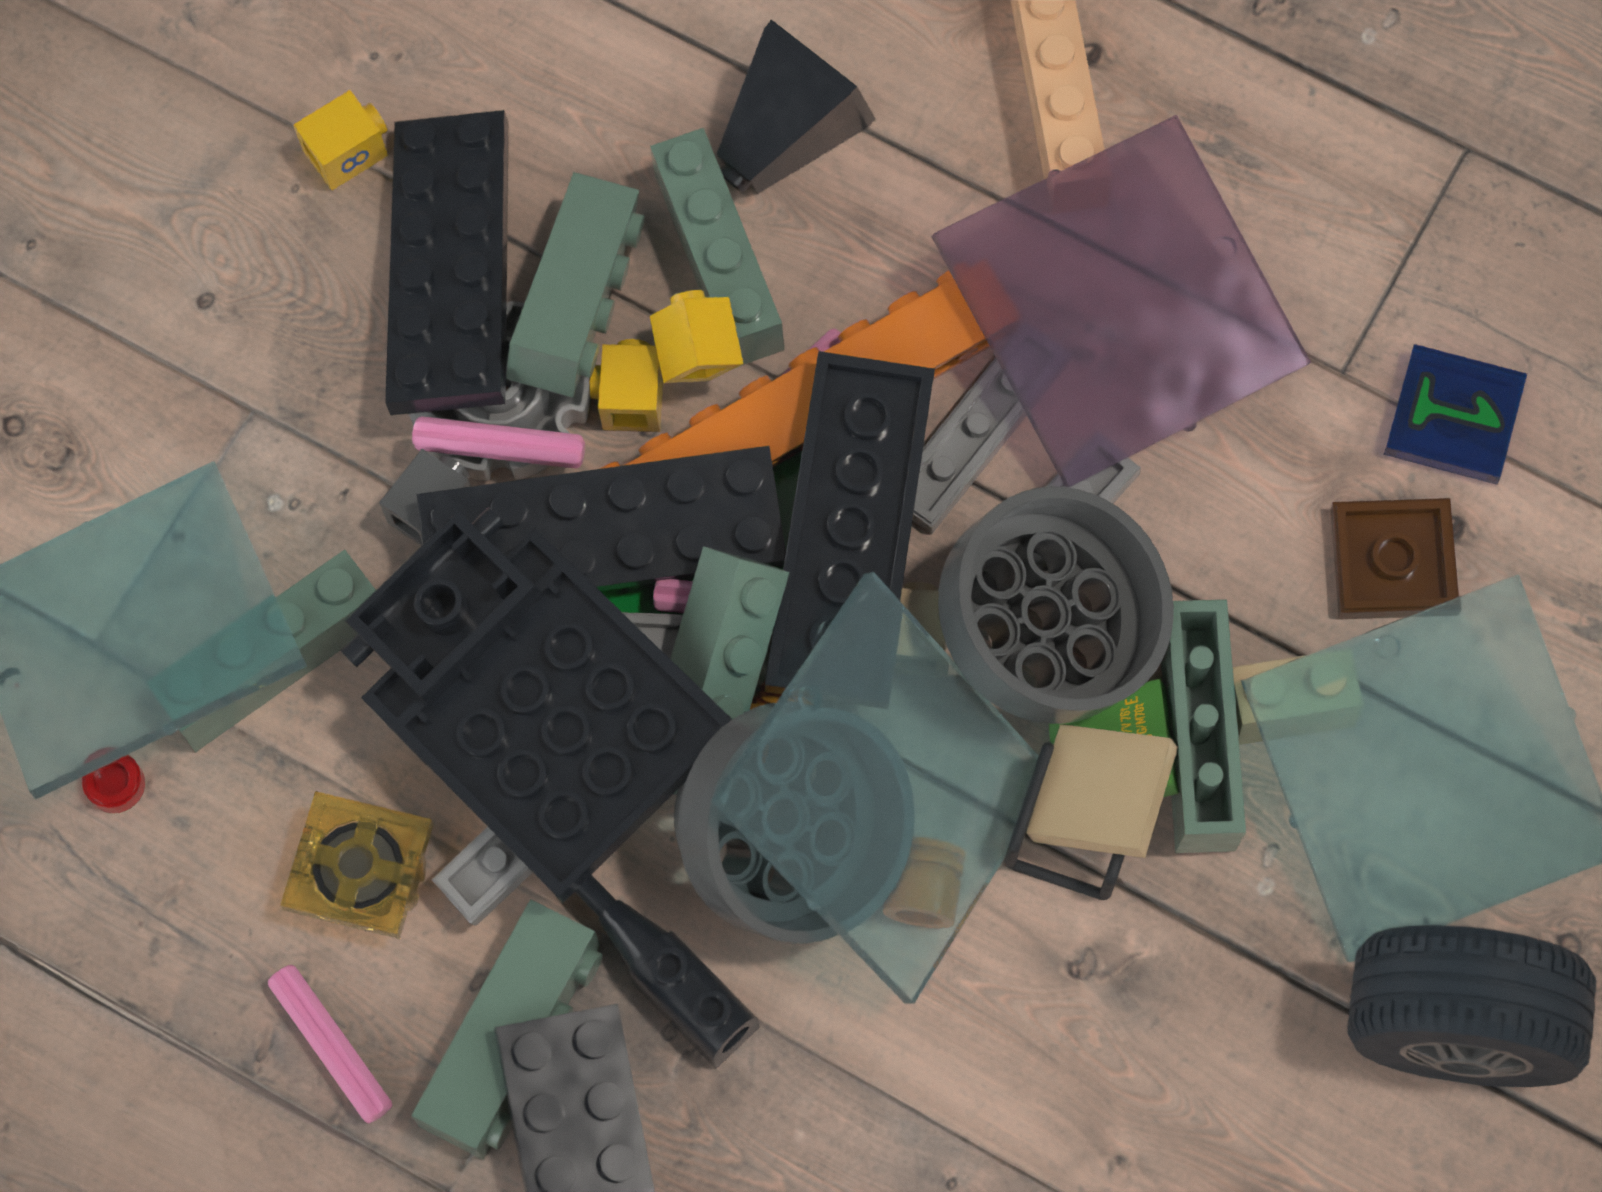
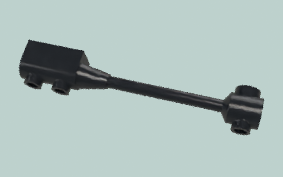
[385,723,760,1069]

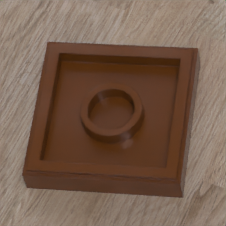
[1330,498,1460,620]

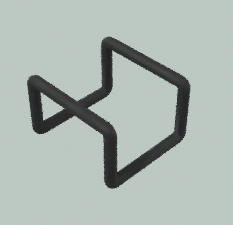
[1005,742,1125,900]

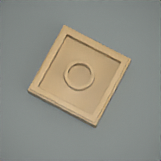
[1027,724,1178,858]

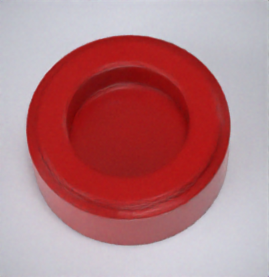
[82,751,145,813]

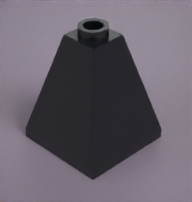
[716,19,876,193]

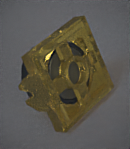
[280,791,434,939]

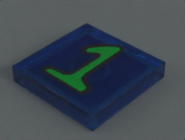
[1384,344,1527,485]

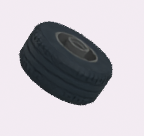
[1347,925,1597,1087]

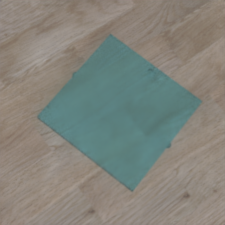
[0,461,307,800]
[711,572,1039,1004]
[1241,574,1602,962]

